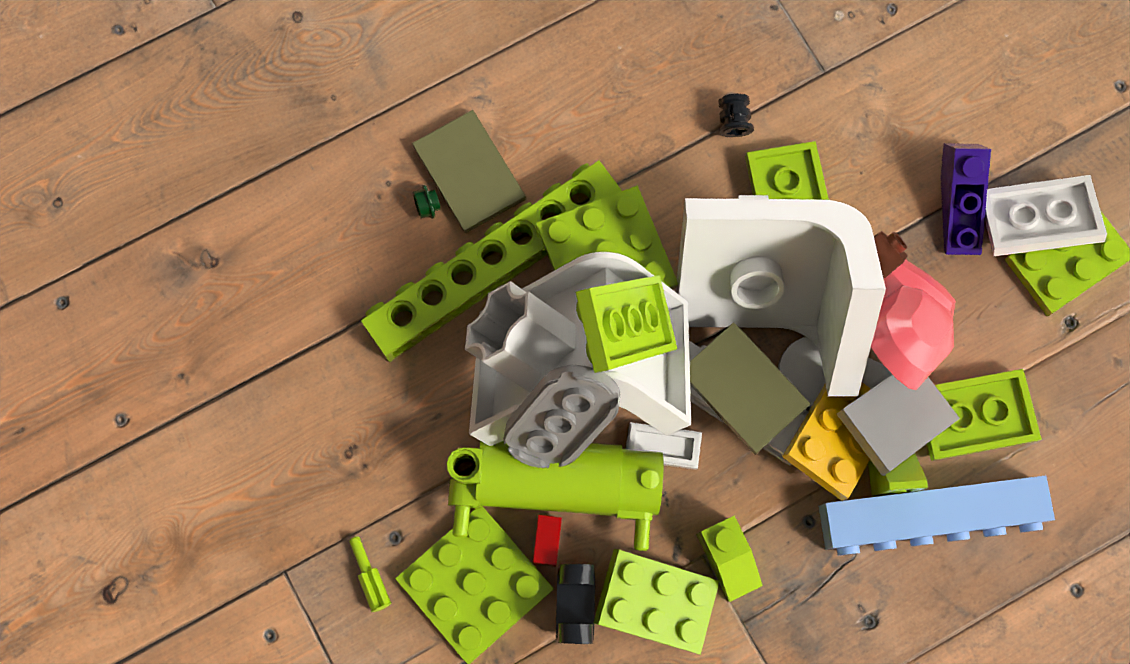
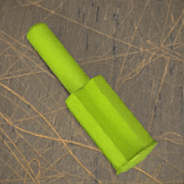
[349,536,392,613]

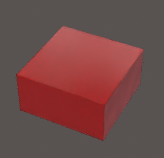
[533,515,562,567]

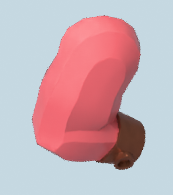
[871,231,956,390]

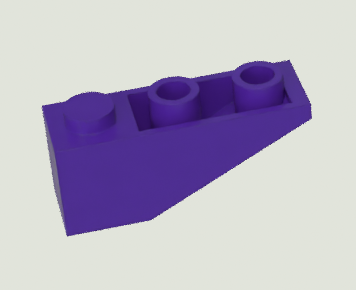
[941,143,991,255]

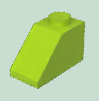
[868,453,928,497]
[696,515,763,602]

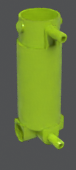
[447,441,664,551]

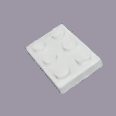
[985,175,1107,256]

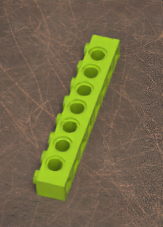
[361,160,622,363]

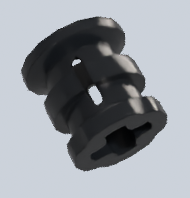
[718,93,754,137]

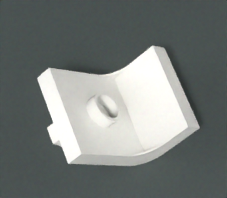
[675,195,886,397]
[465,252,691,446]

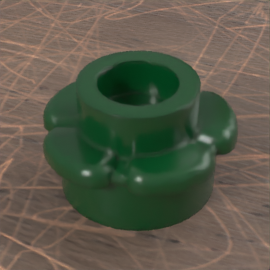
[413,185,440,219]

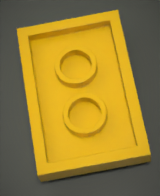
[782,383,871,501]

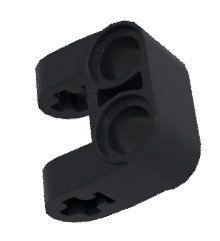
[556,564,595,644]

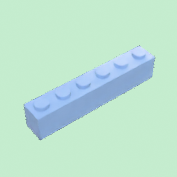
[818,475,1055,556]

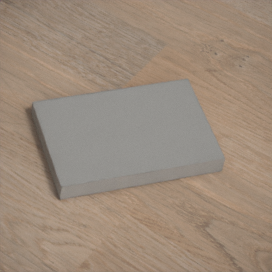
[837,375,960,476]

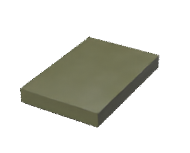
[412,110,526,234]
[689,322,811,455]

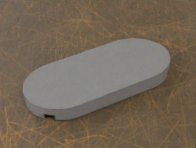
[503,365,620,468]

